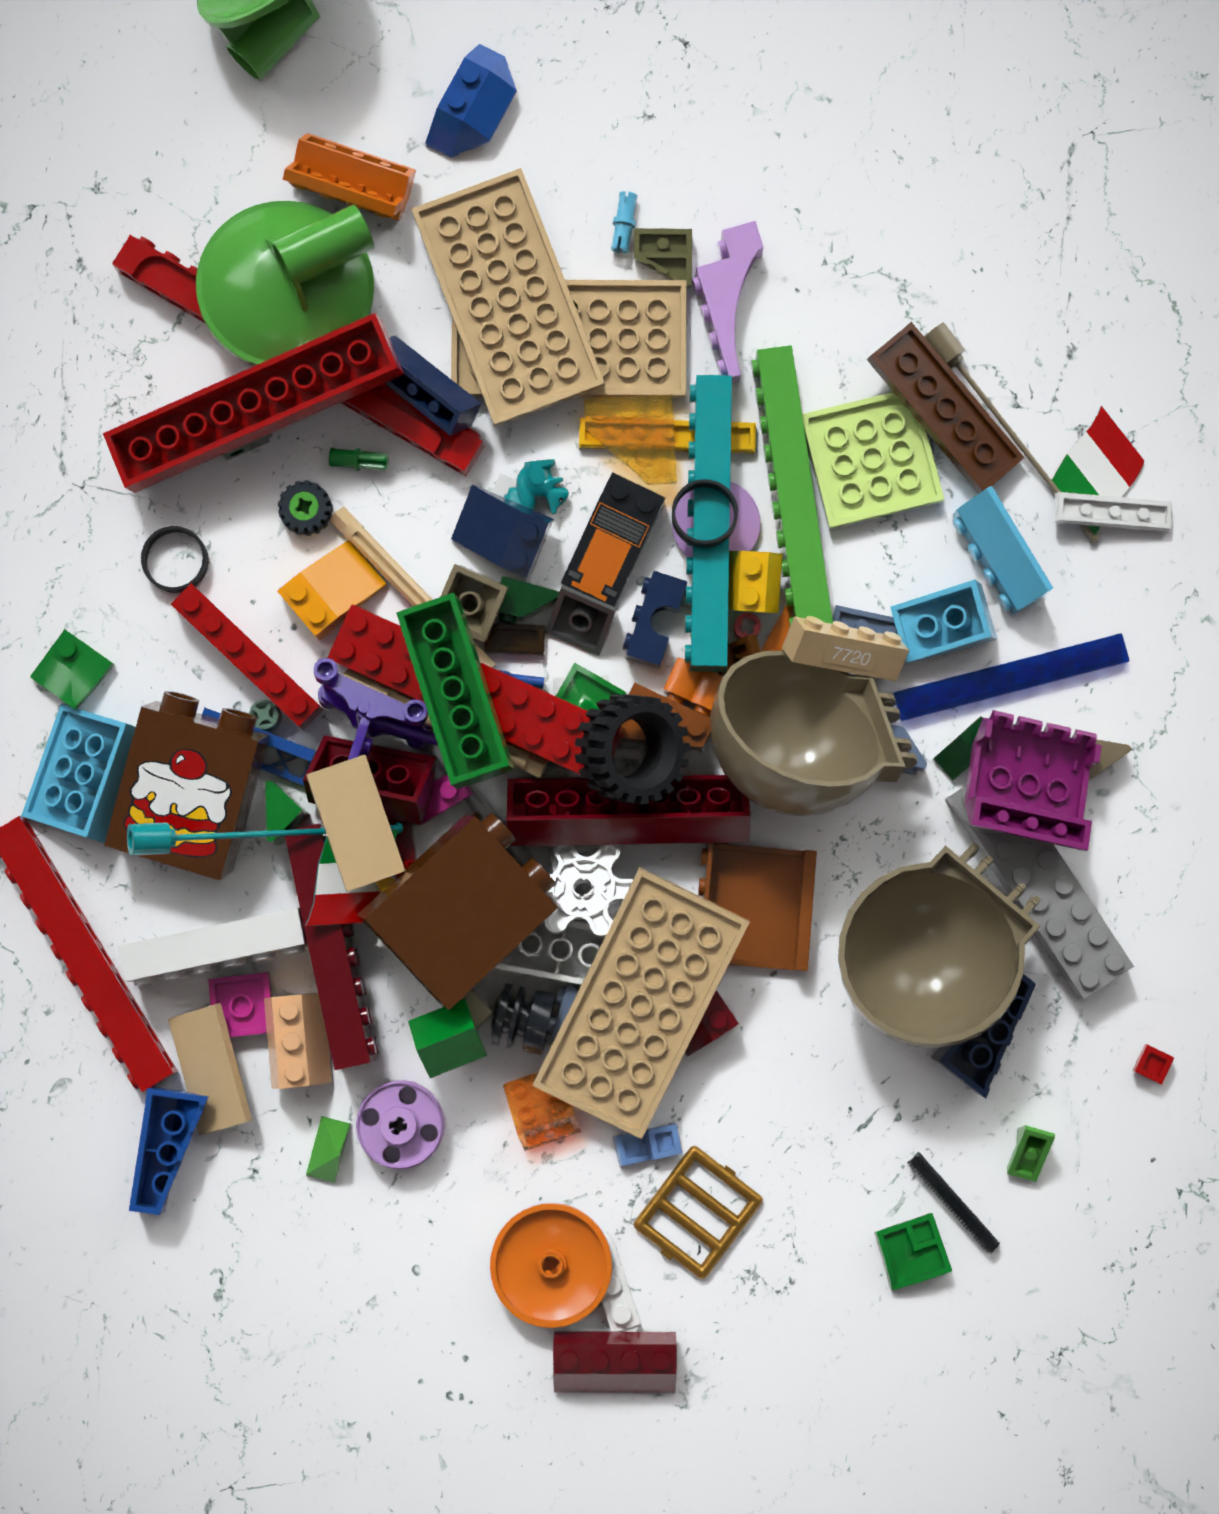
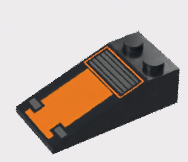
[561,472,666,607]

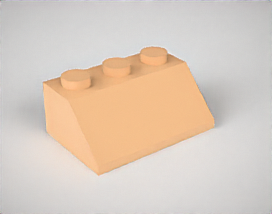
[264,993,332,1089]

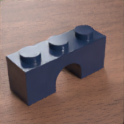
[622,571,688,669]

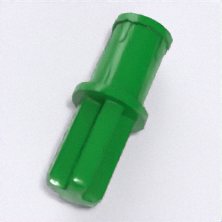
[328,447,389,471]

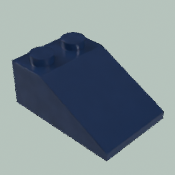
[451,484,554,578]

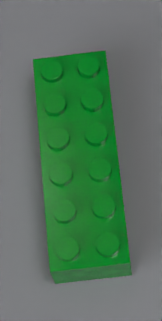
[396,592,515,789]

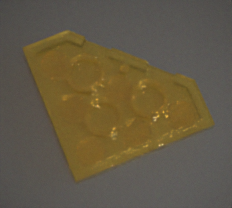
[584,394,677,485]

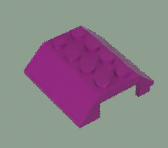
[964,710,1102,851]

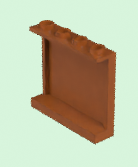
[698,843,817,971]

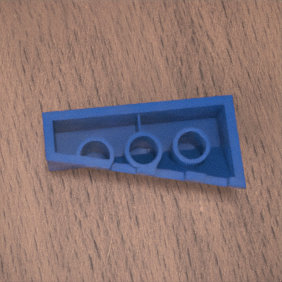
[129,1087,209,1215]

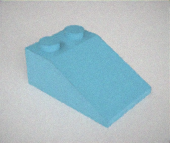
[890,579,998,664]

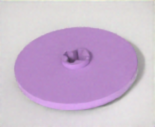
[672,481,760,557]

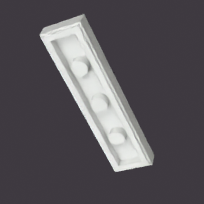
[1054,492,1173,532]

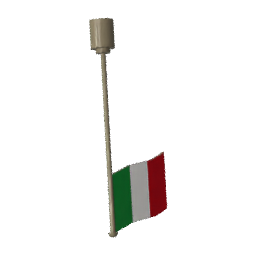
[924,322,1145,543]

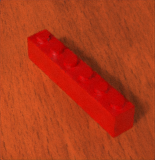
[170,583,324,731]

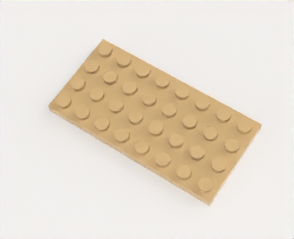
[411,168,605,427]
[451,280,687,398]
[532,867,750,1139]

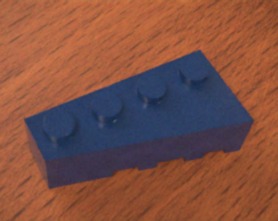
[931,974,1036,1099]

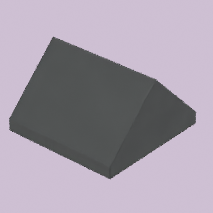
[545,585,617,656]

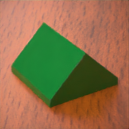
[265,781,310,845]
[408,998,488,1078]

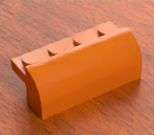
[282,133,416,221]

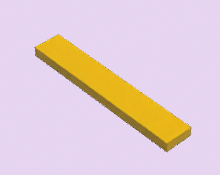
[579,417,756,454]

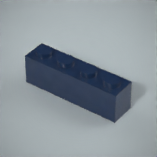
[385,335,482,436]

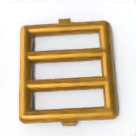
[633,1146,763,1279]

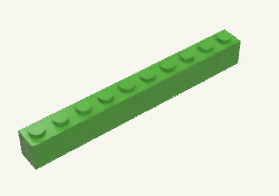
[751,345,833,628]

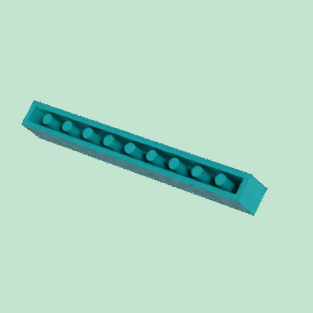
[685,375,732,672]

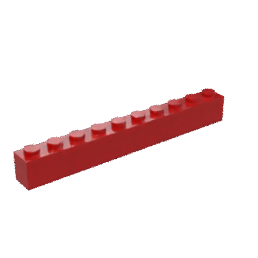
[0,816,178,1092]

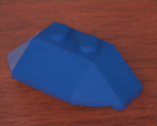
[425,43,517,158]

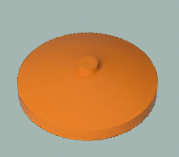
[490,1203,612,1328]

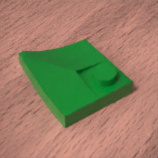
[30,629,114,710]
[555,662,627,711]
[874,1213,952,1291]

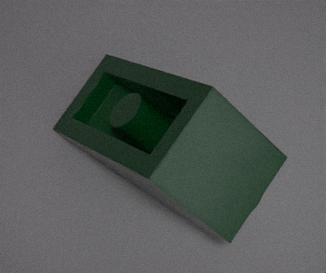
[497,576,559,624]
[933,716,983,781]

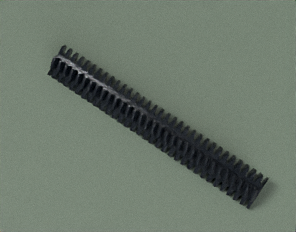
[907,1152,1000,1255]

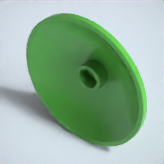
[197,0,320,81]
[196,201,375,366]

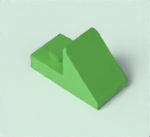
[1007,1125,1055,1182]

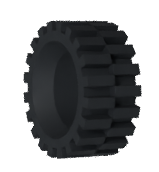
[575,694,690,804]

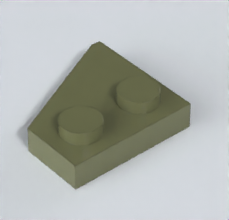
[633,228,692,287]

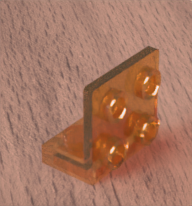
[503,1072,582,1151]

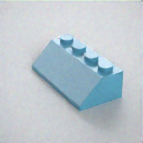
[952,486,1054,615]

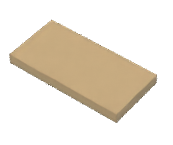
[306,755,405,892]
[168,1003,252,1135]

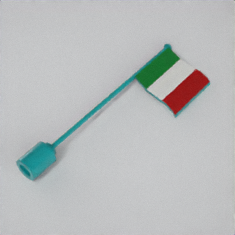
[127,822,403,926]

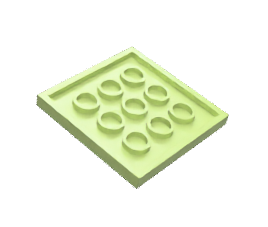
[802,392,944,529]

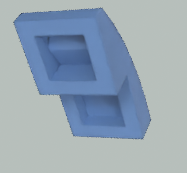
[613,1123,682,1166]

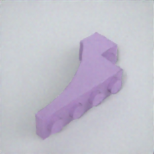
[692,220,764,384]

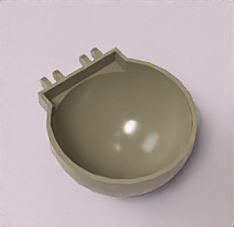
[710,650,917,816]
[838,843,1041,1048]

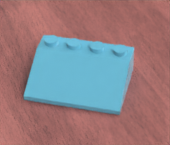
[21,704,135,844]

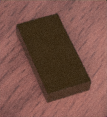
[485,623,545,656]

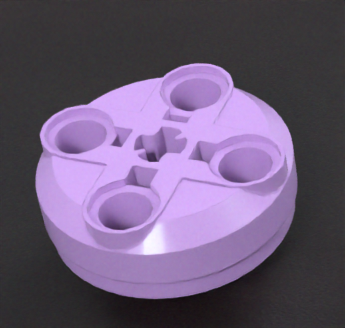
[356,1080,445,1169]

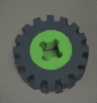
[278,480,333,536]

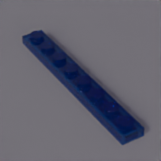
[892,633,1130,722]

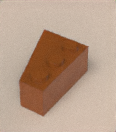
[621,682,711,751]

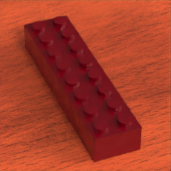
[506,775,751,846]
[285,823,380,1071]

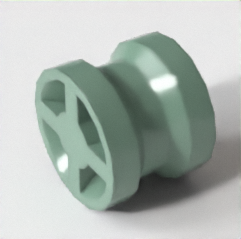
[249,700,282,732]

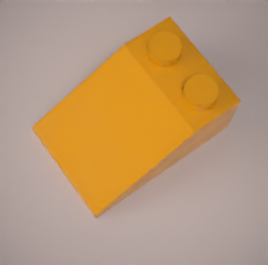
[277,540,387,641]

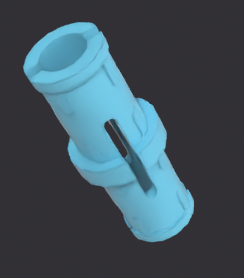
[611,191,638,254]

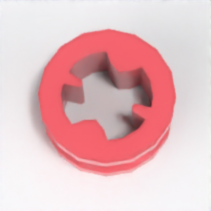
[734,613,761,639]

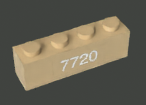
[782,616,909,681]

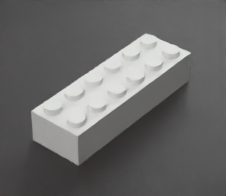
[118,908,308,986]

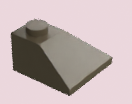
[440,564,509,643]

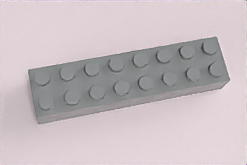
[945,785,1135,999]

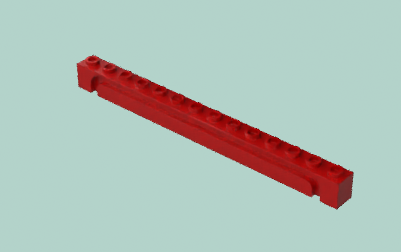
[112,234,484,477]

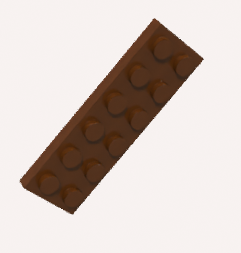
[866,321,1025,494]

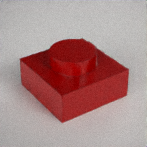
[1132,1044,1175,1085]

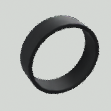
[671,479,738,548]
[141,526,209,593]

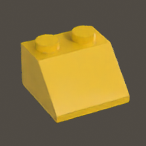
[728,551,783,613]

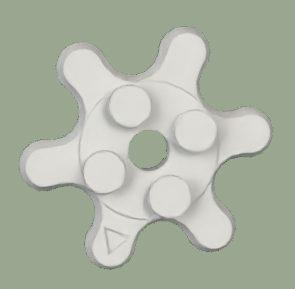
[545,844,633,936]

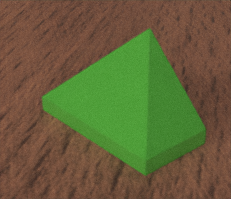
[306,1116,351,1183]

